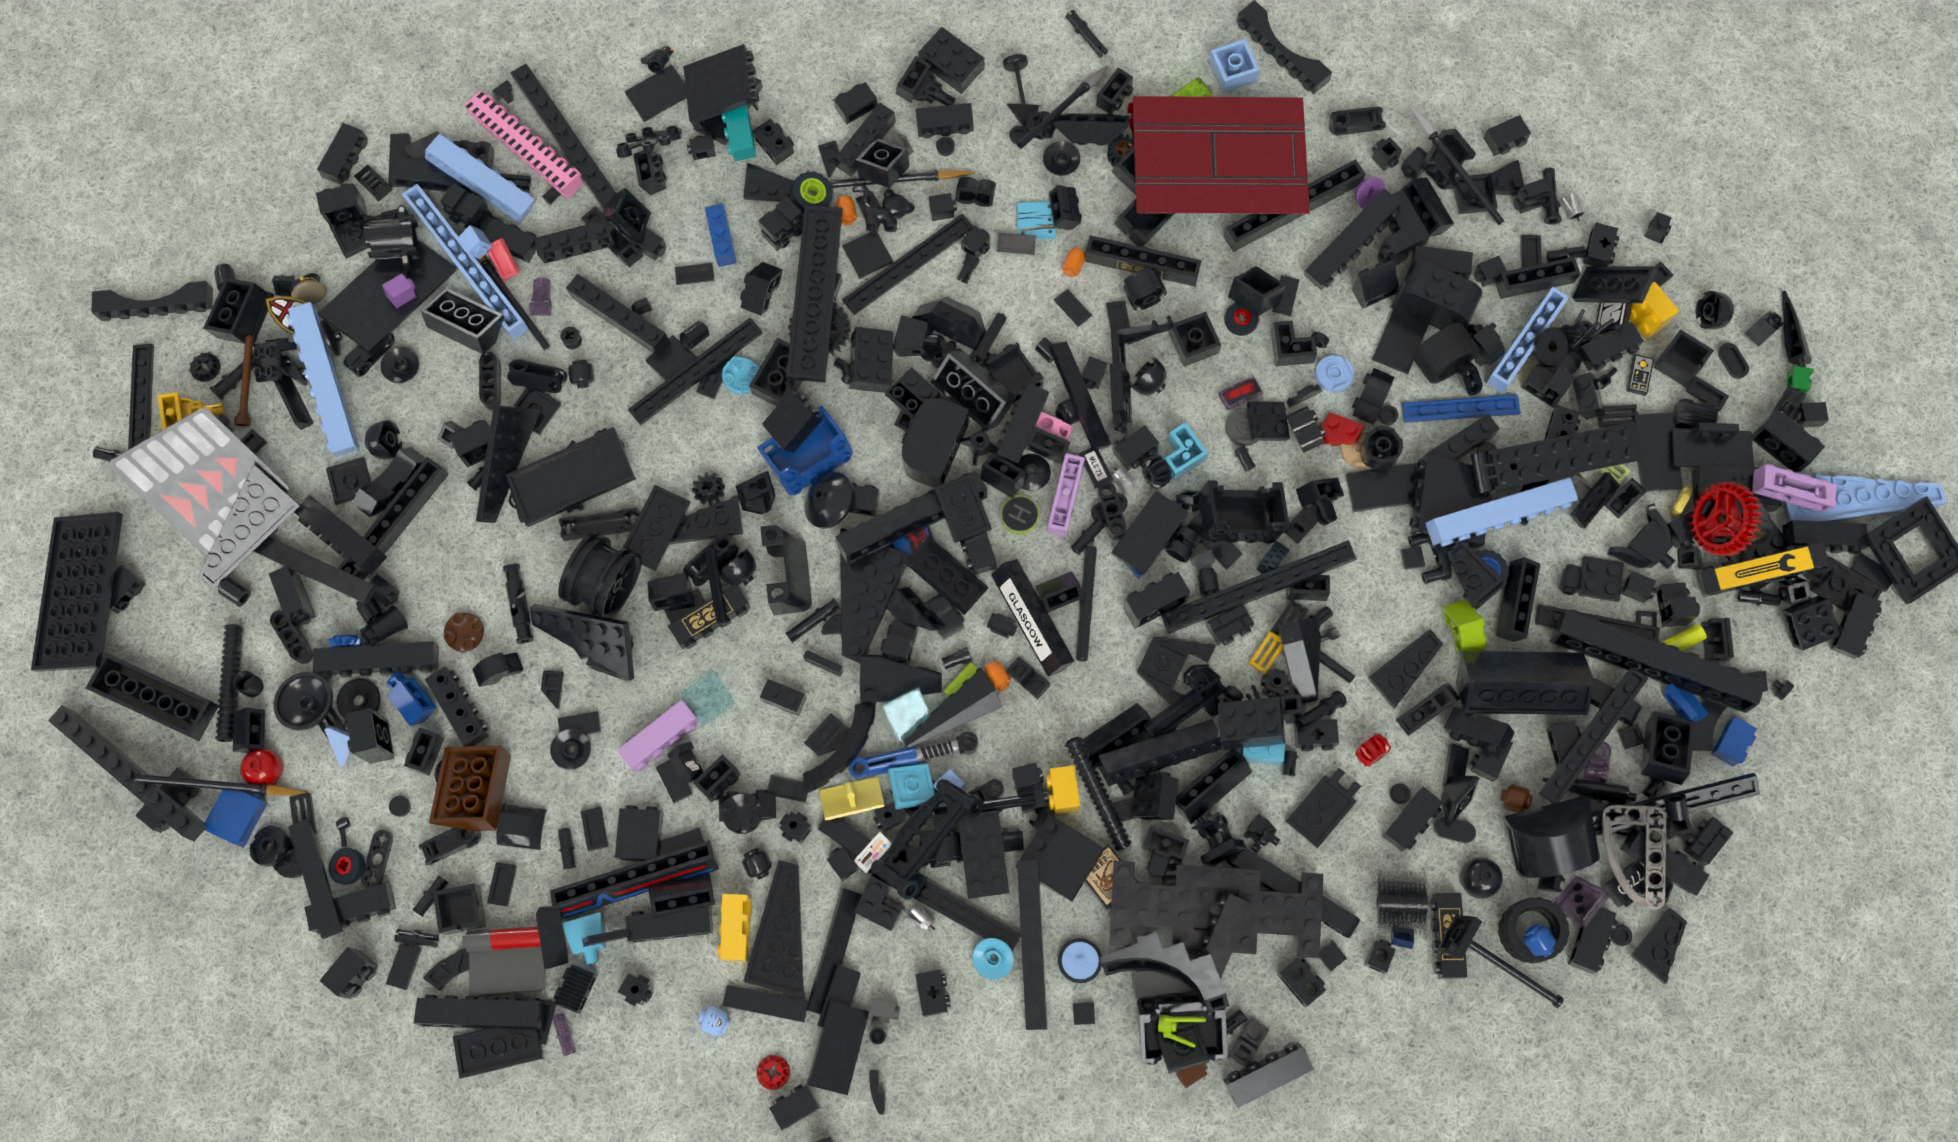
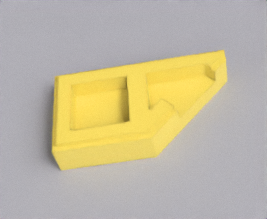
[1669,485,1693,518]

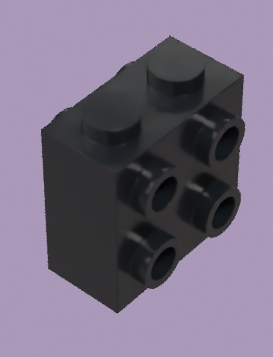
[1782,596,1840,650]
[1131,772,1179,821]

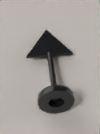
[1002,54,1040,133]

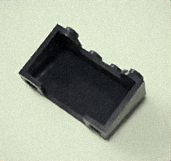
[760,525,812,616]

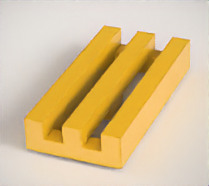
[1248,631,1282,674]

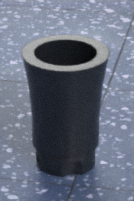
[360,605,408,646]

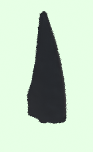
[1782,290,1812,367]
[1542,778,1637,804]

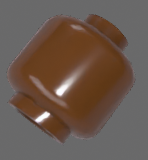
[1500,784,1533,813]

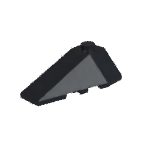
[1277,617,1321,703]
[860,655,942,702]

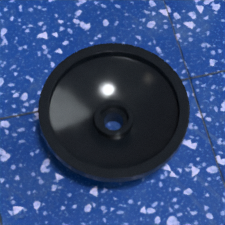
[804,472,854,529]
[273,672,333,731]

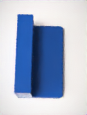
[1663,683,1708,723]

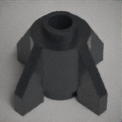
[961,429,998,466]

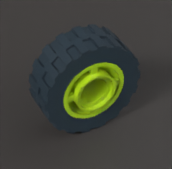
[789,171,833,214]

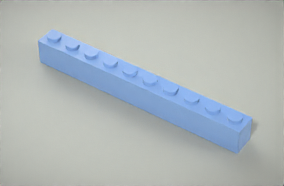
[402,184,529,341]

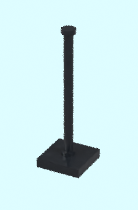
[1437,915,1564,1008]

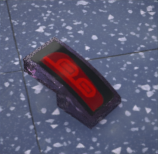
[1218,377,1264,410]

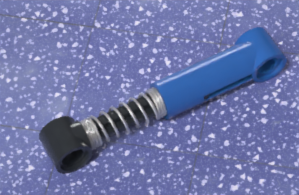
[849,731,978,781]

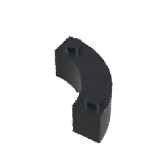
[352,447,426,517]

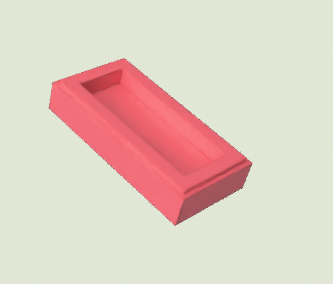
[488,238,520,281]

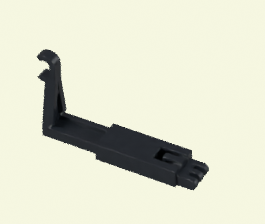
[1109,315,1174,434]

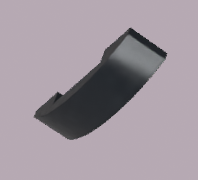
[581,206,644,268]

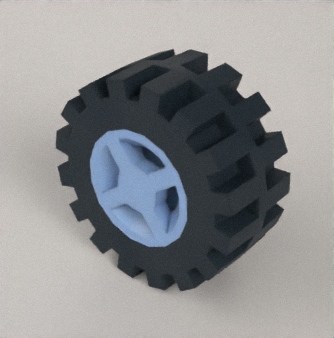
[1256,541,1290,574]

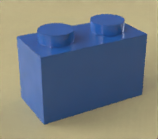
[1711,716,1757,766]

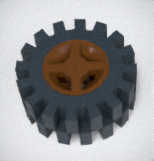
[1107,134,1134,167]

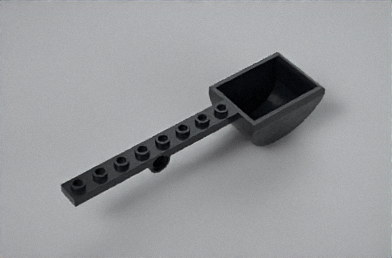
[1505,773,1760,878]

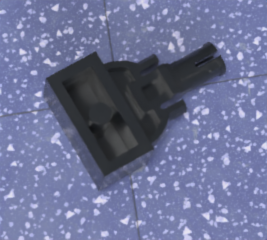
[895,56,956,106]

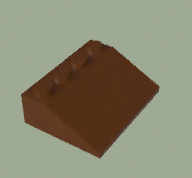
[429,745,511,831]

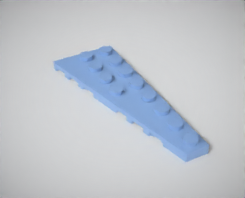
[1780,472,1947,522]

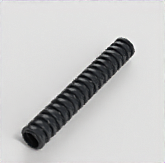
[215,624,243,742]
[1065,737,1132,851]

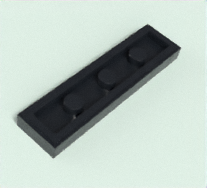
[722,985,808,1023]

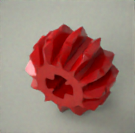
[1355,734,1391,767]

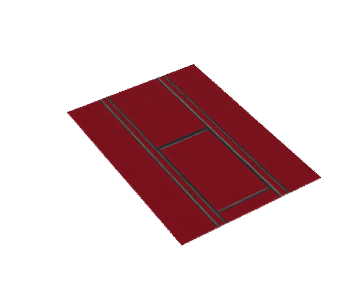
[1133,96,1310,214]

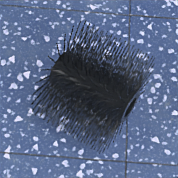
[1376,871,1429,935]

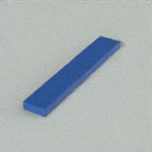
[1401,394,1521,423]

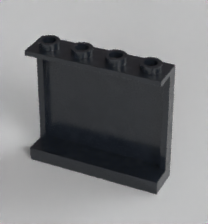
[683,44,760,132]
[1409,454,1490,549]

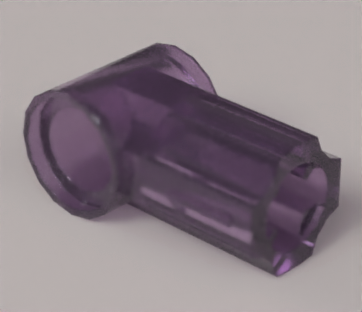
[529,278,552,316]

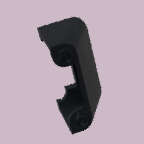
[1137,994,1227,1065]

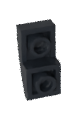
[280,352,308,386]

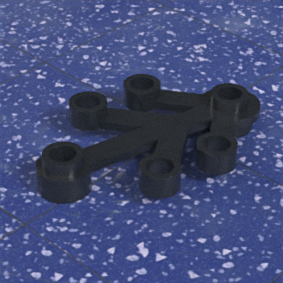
[616,126,682,158]

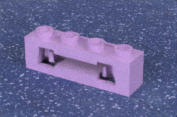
[1047,453,1085,538]
[1752,464,1837,512]

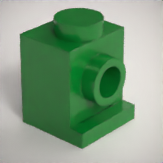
[1787,366,1814,393]

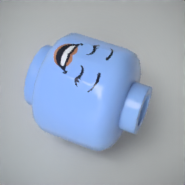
[697,1005,730,1037]

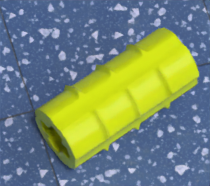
[1661,624,1707,651]

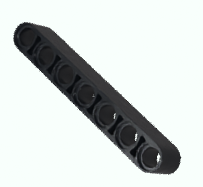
[1226,848,1361,939]

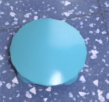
[722,356,759,394]

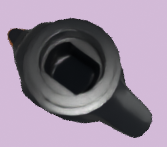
[640,46,674,73]

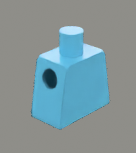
[563,912,606,965]

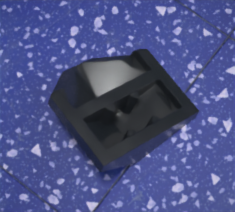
[736,471,776,515]

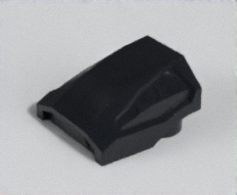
[496,803,547,850]

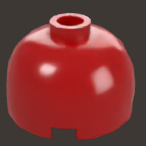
[240,748,284,785]

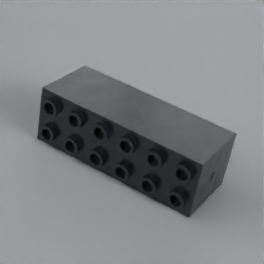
[1456,651,1595,715]

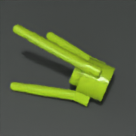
[1158,1015,1206,1048]

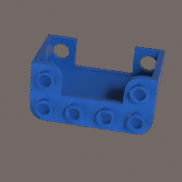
[757,406,853,495]

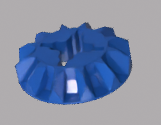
[329,634,362,647]

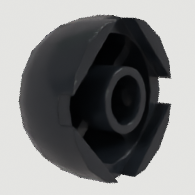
[1695,291,1734,330]
[1130,357,1167,396]
[364,420,402,460]
[719,548,756,586]
[1460,857,1503,899]

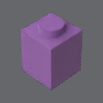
[382,274,416,309]

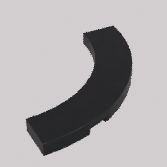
[1692,671,1768,751]
[803,702,876,793]
[423,948,469,991]

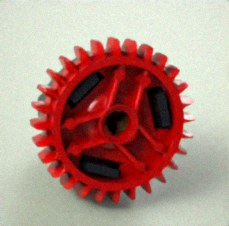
[1689,482,1772,556]

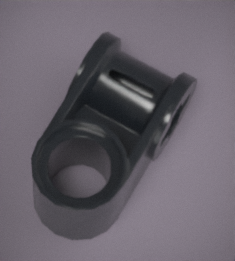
[968,779,1005,801]

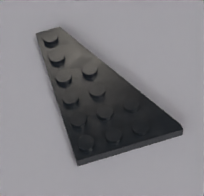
[840,528,910,664]

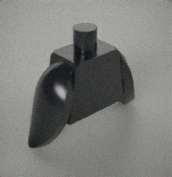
[1607,503,1675,569]

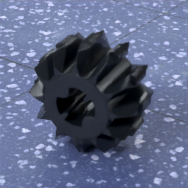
[1141,455,1172,489]
[692,472,725,506]

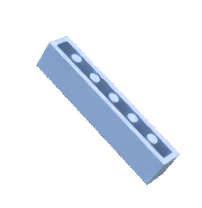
[425,134,535,223]
[1486,287,1569,394]

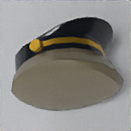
[290,273,327,304]

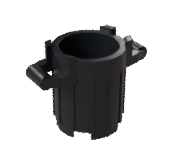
[364,205,420,271]

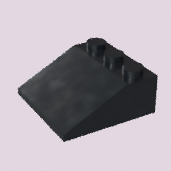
[1015,814,1105,902]

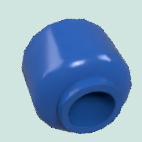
[1523,924,1556,957]

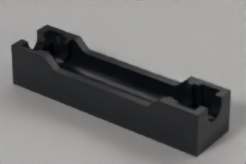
[559,507,640,541]

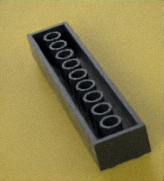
[1550,610,1766,713]

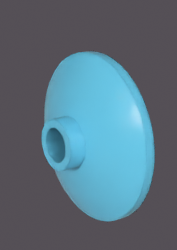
[972,938,1014,980]

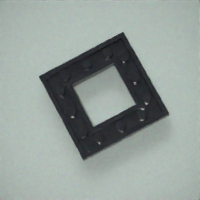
[1863,496,1958,605]

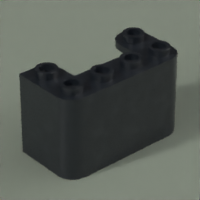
[1198,480,1290,544]

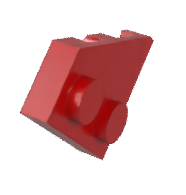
[1317,412,1365,447]

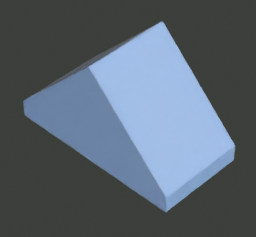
[324,726,350,767]

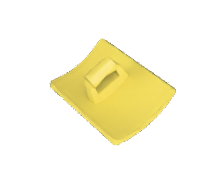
[819,777,885,820]

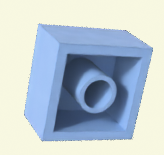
[1209,39,1259,93]

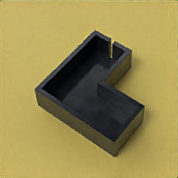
[1112,147,1176,247]

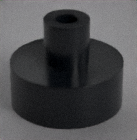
[1771,679,1794,700]

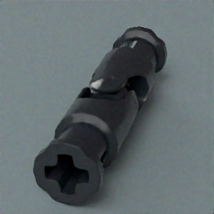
[503,563,534,644]

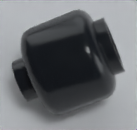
[568,360,595,389]
[1055,397,1080,425]
[741,847,772,880]

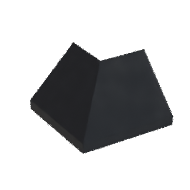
[1441,775,1480,827]

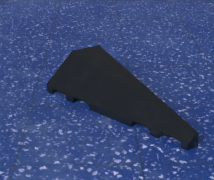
[904,667,1002,748]

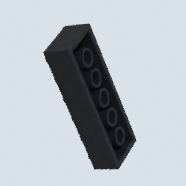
[85,653,218,741]

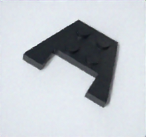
[1137,636,1216,705]

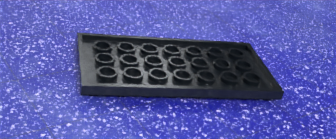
[31,512,123,672]

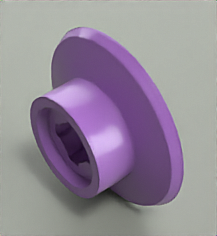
[1357,177,1385,208]

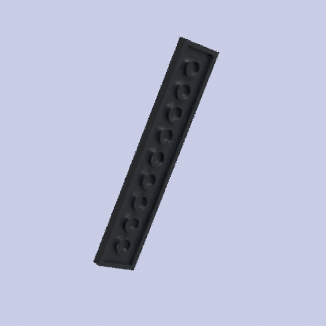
[786,205,843,383]

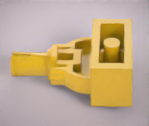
[157,392,225,431]

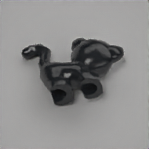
[852,185,915,233]

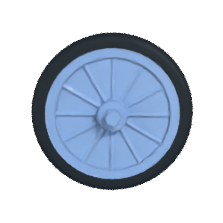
[1058,938,1102,983]

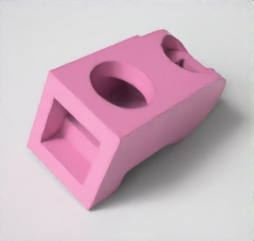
[1035,412,1073,440]

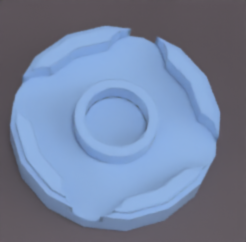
[1315,354,1354,393]

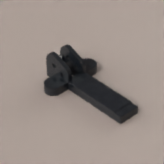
[1143,667,1227,739]

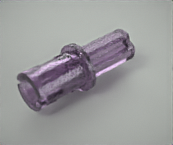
[553,1013,576,1057]

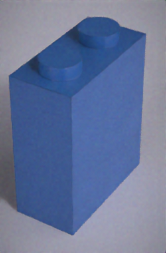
[205,790,268,848]

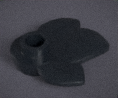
[921,334,957,368]

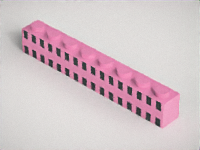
[464,91,584,199]

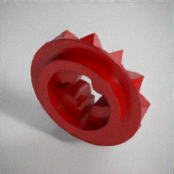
[756,1055,790,1090]

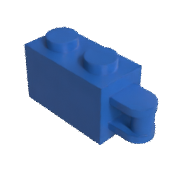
[387,671,437,727]

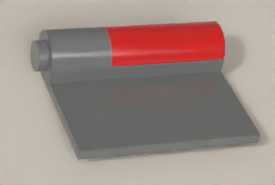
[462,926,545,996]

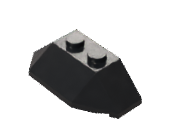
[1053,113,1130,146]
[912,297,986,351]

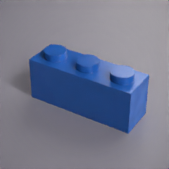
[705,203,737,267]

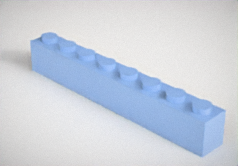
[287,302,359,456]
[1425,478,1578,547]

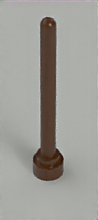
[234,335,253,427]

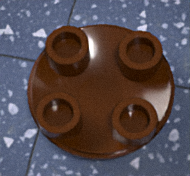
[443,613,484,652]

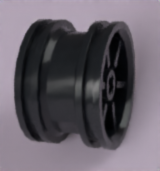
[558,531,642,619]

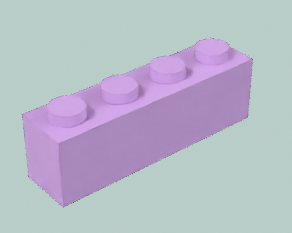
[617,700,699,772]

